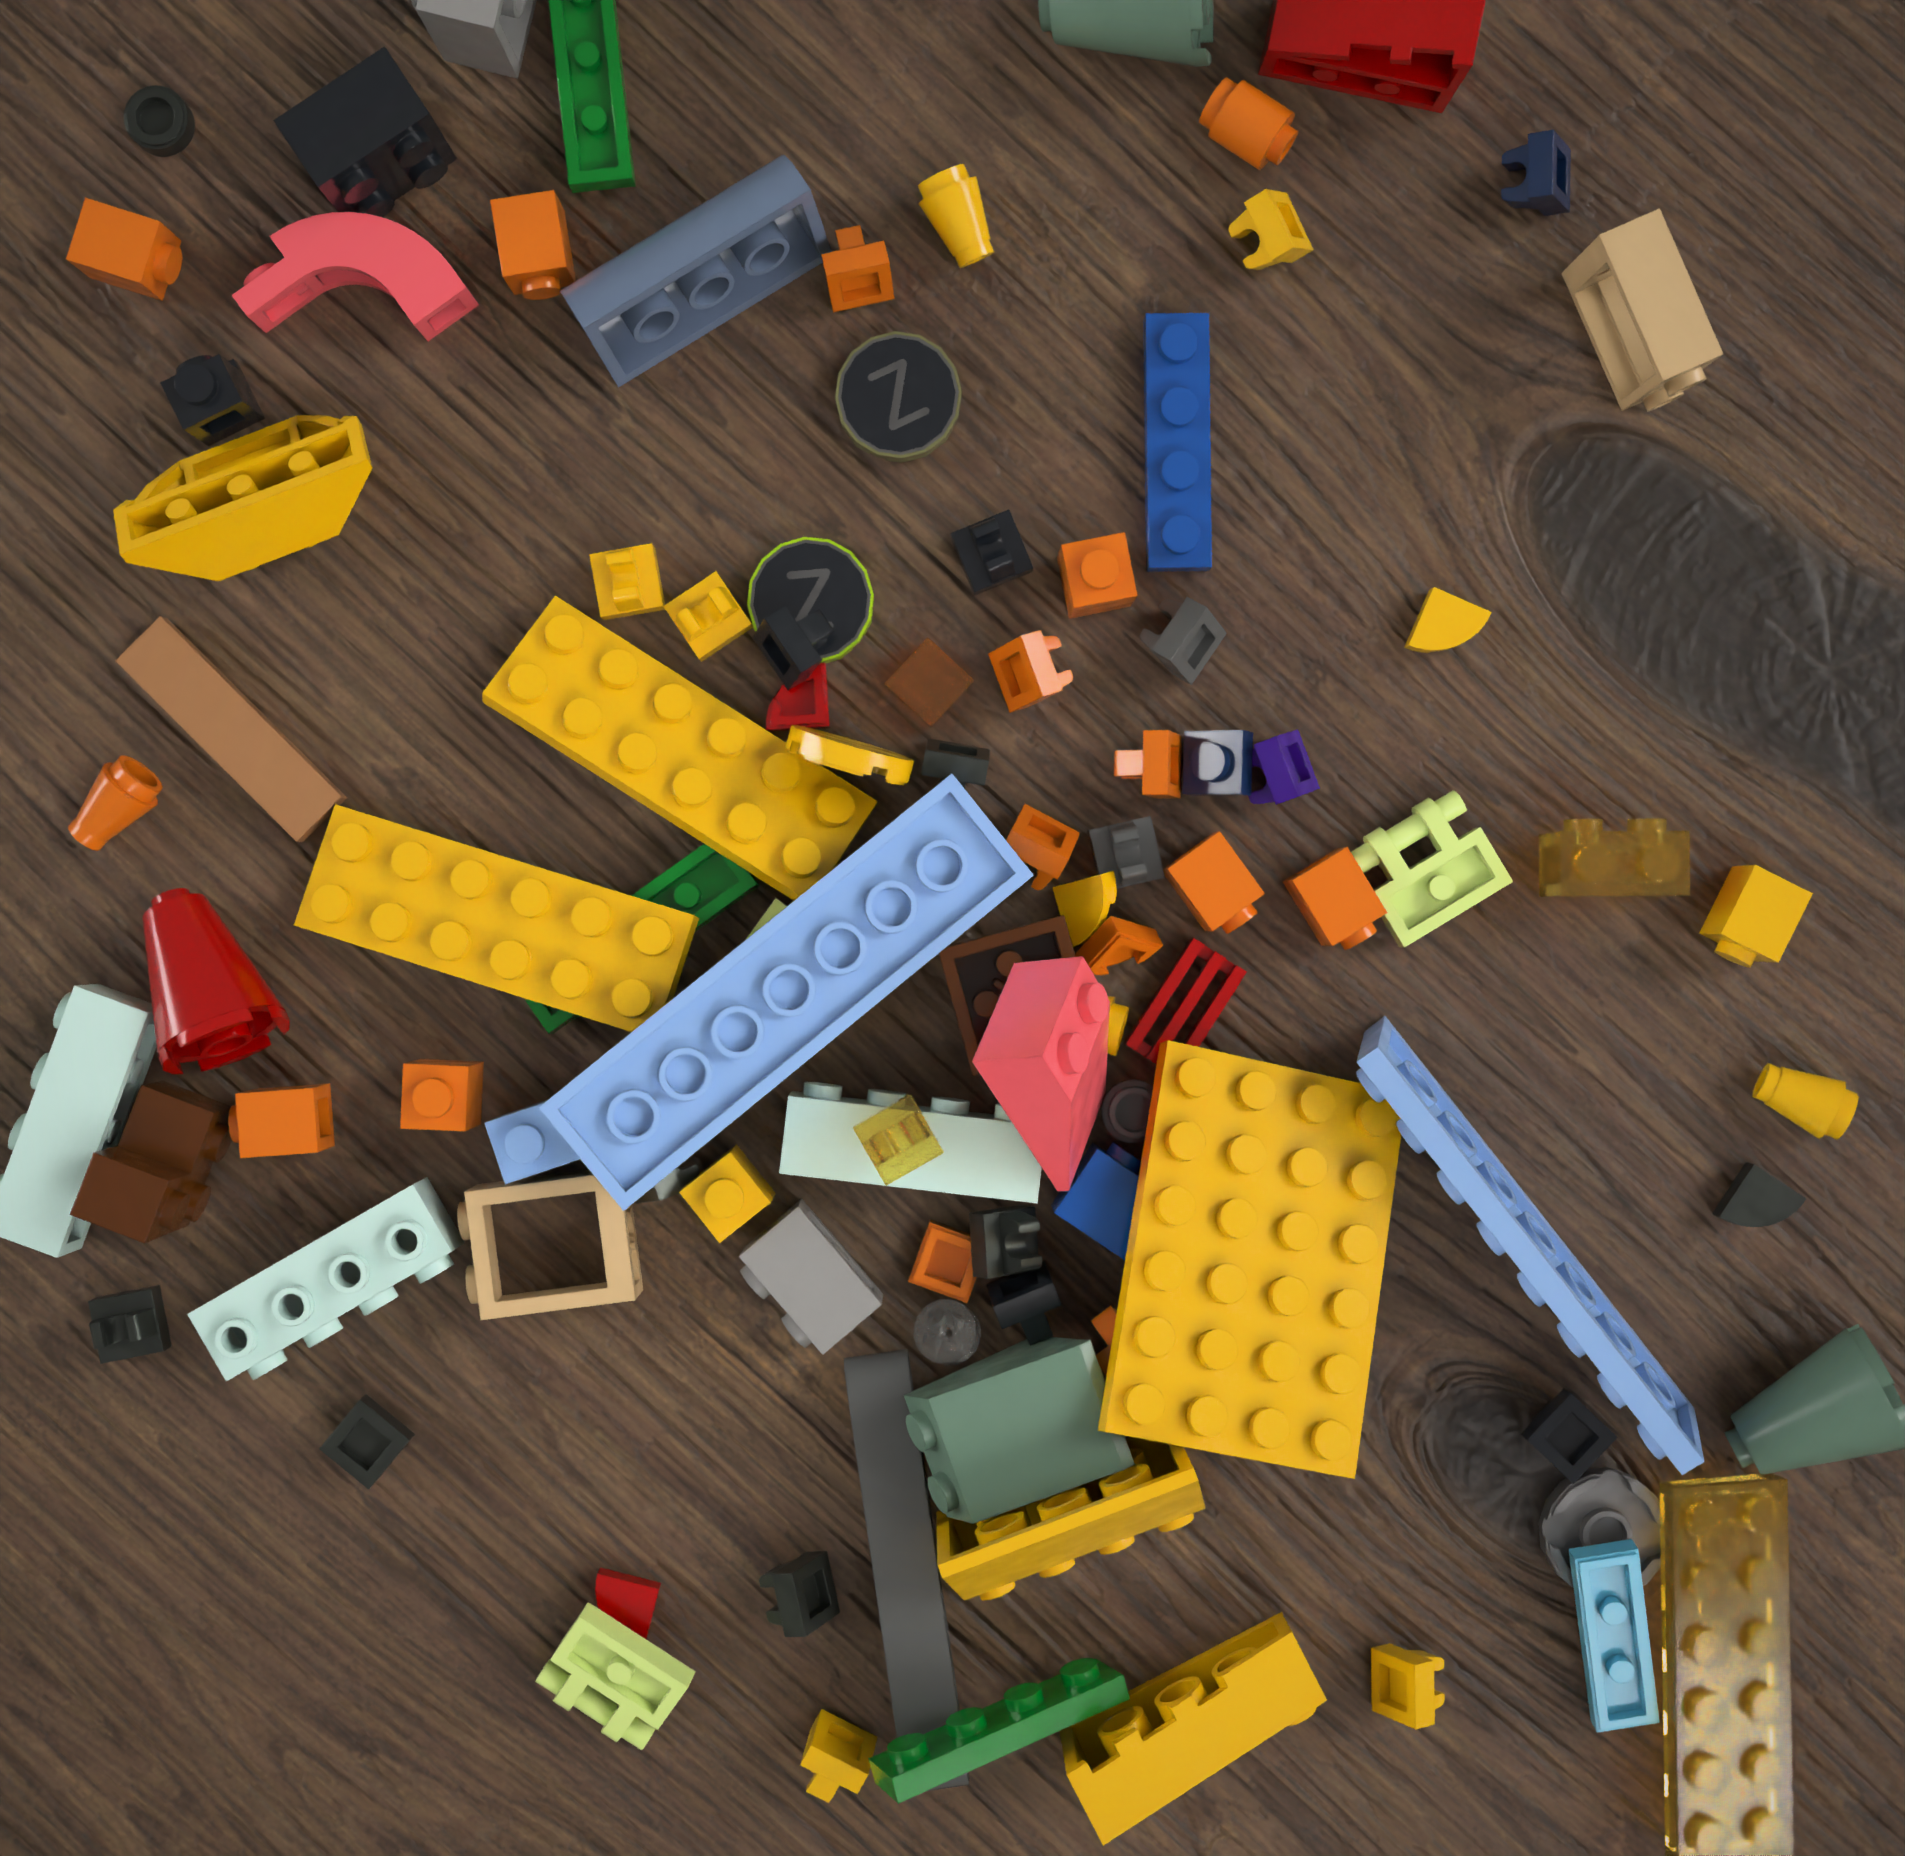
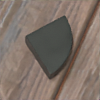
[1712,1162,1806,1227]

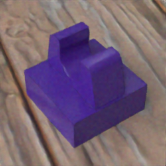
[1248,729,1320,805]

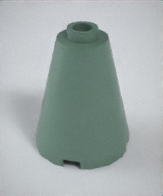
[1038,0,1214,67]
[1724,1324,1905,1475]

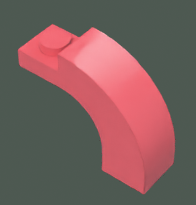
[232,212,479,342]

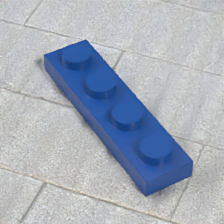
[1143,313,1212,572]

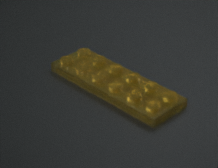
[1659,1473,1793,1856]

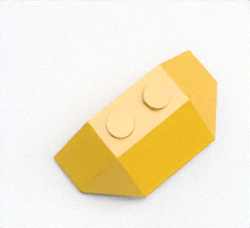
[113,415,372,581]

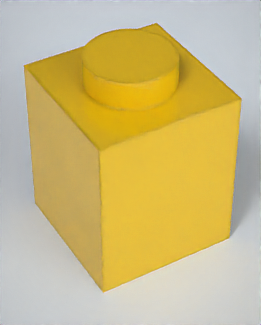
[1699,865,1813,968]
[679,1144,776,1243]

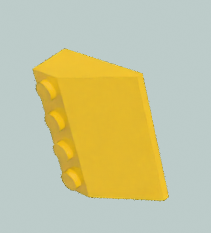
[936,1437,1206,1601]

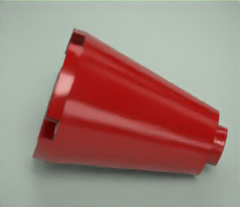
[142,888,290,1074]

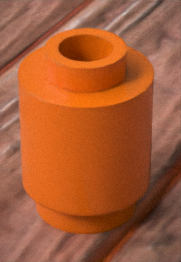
[1199,77,1298,170]

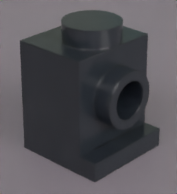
[160,354,265,446]

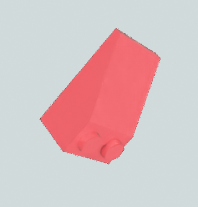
[972,956,1110,1191]

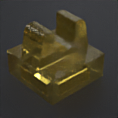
[853,1093,944,1186]

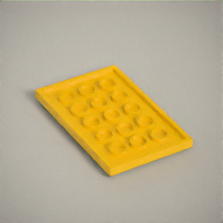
[1098,1040,1401,1479]

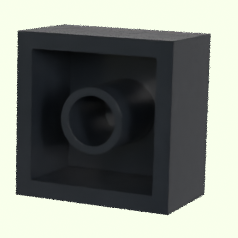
[273,46,457,218]

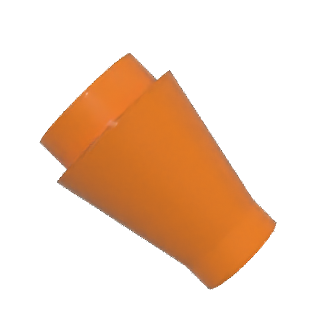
[68,755,163,851]

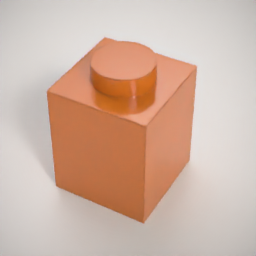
[490,190,576,300]
[66,197,182,301]
[1057,532,1138,619]
[1163,831,1265,934]
[1282,847,1388,950]
[400,1059,484,1132]
[228,1083,335,1158]

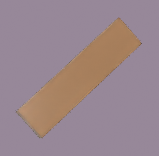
[115,616,347,842]

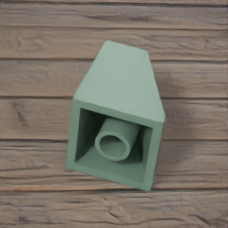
[904,1337,1135,1524]

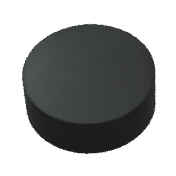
[124,85,195,157]

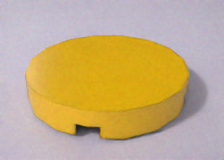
[785,725,915,785]

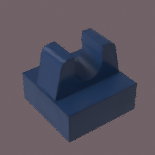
[1501,130,1571,216]

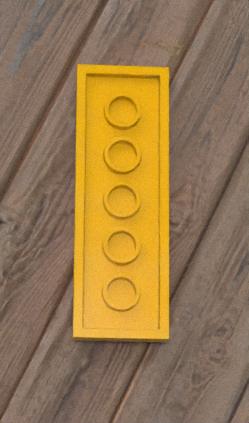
[482,596,878,901]
[294,804,699,1032]

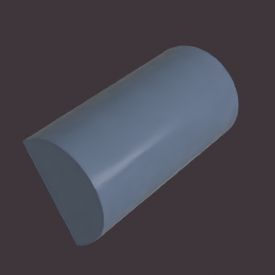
[560,155,832,388]

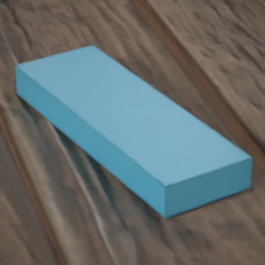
[1568,1539,1660,1733]

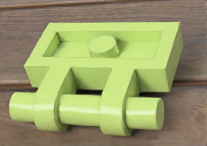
[1351,790,1513,948]
[535,1602,696,1750]

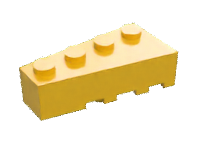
[1059,1612,1327,1846]

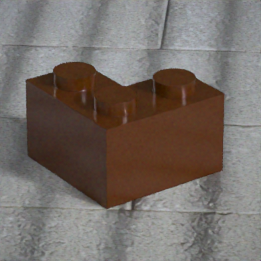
[939,915,1075,1076]
[70,1080,232,1244]

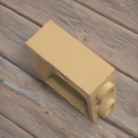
[1561,208,1724,412]
[457,1170,643,1320]

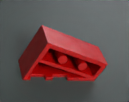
[1258,0,1486,113]

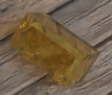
[1539,818,1690,897]

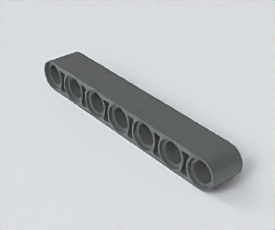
[844,1349,969,1791]

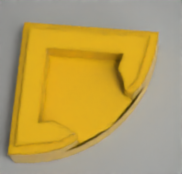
[1404,587,1492,653]
[1052,871,1117,947]

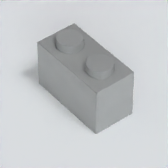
[739,1198,883,1355]

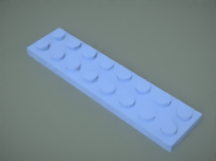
[539,774,1034,1211]
[1356,1016,1704,1475]

